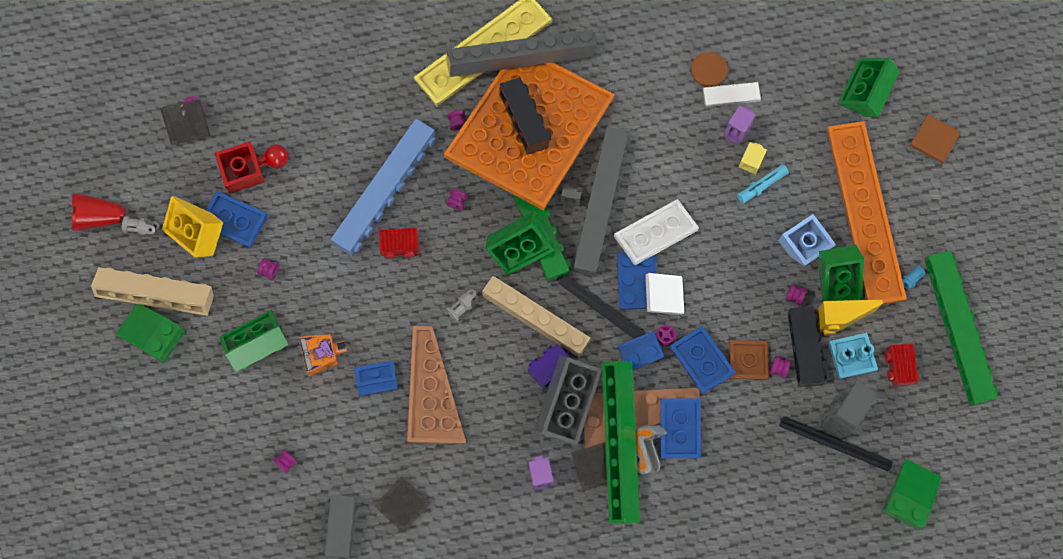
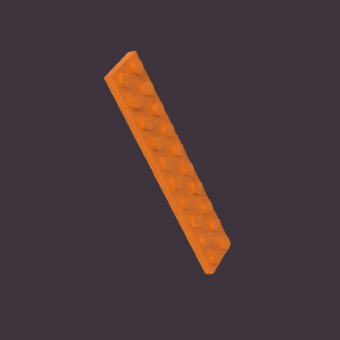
[827,121,907,304]

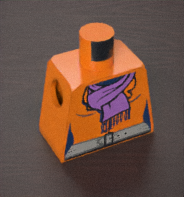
[299,334,347,376]

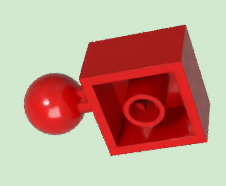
[214,141,289,194]

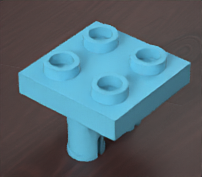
[828,333,878,380]

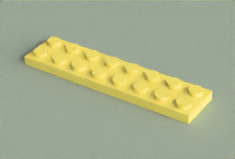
[414,0,552,106]

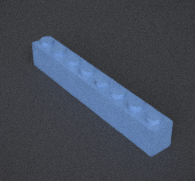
[331,119,436,256]

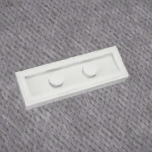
[703,82,761,107]

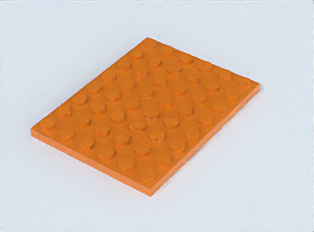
[444,63,615,210]

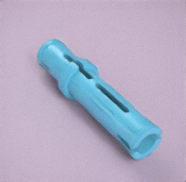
[737,164,789,204]

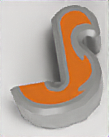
[636,425,667,474]

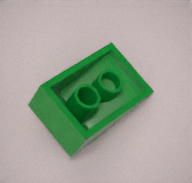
[818,245,864,302]
[116,304,185,363]
[881,459,942,530]

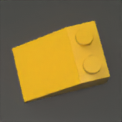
[162,196,223,257]
[816,300,883,336]

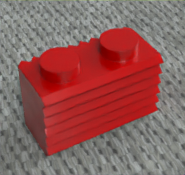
[379,228,419,259]
[884,343,919,387]

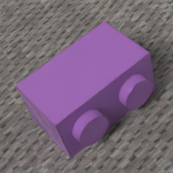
[724,105,756,145]
[528,456,554,490]

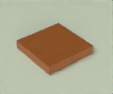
[910,114,961,164]
[729,340,769,380]

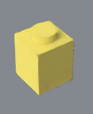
[739,142,767,175]

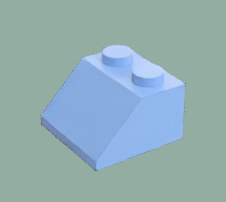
[778,214,836,266]

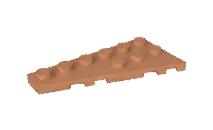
[407,326,467,444]

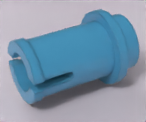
[902,266,926,289]

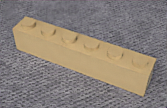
[91,267,214,316]
[482,276,591,358]

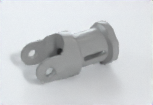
[122,216,160,235]
[446,289,479,322]

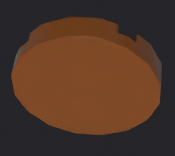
[691,52,728,87]

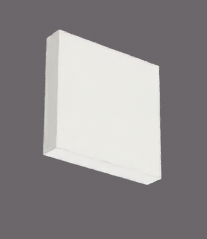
[646,273,684,315]

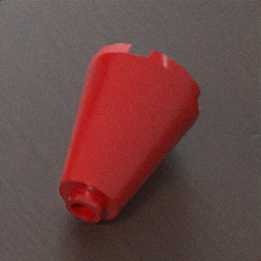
[71,193,125,231]

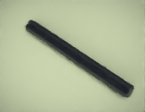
[558,275,646,339]
[779,417,893,471]

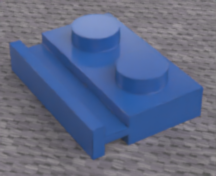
[617,331,665,370]
[354,360,398,397]

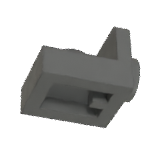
[561,184,583,206]

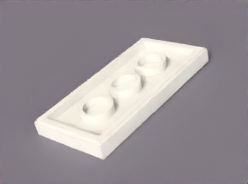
[614,199,699,265]

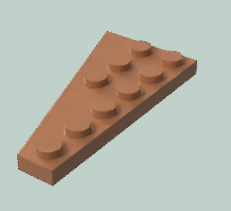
[584,388,700,453]

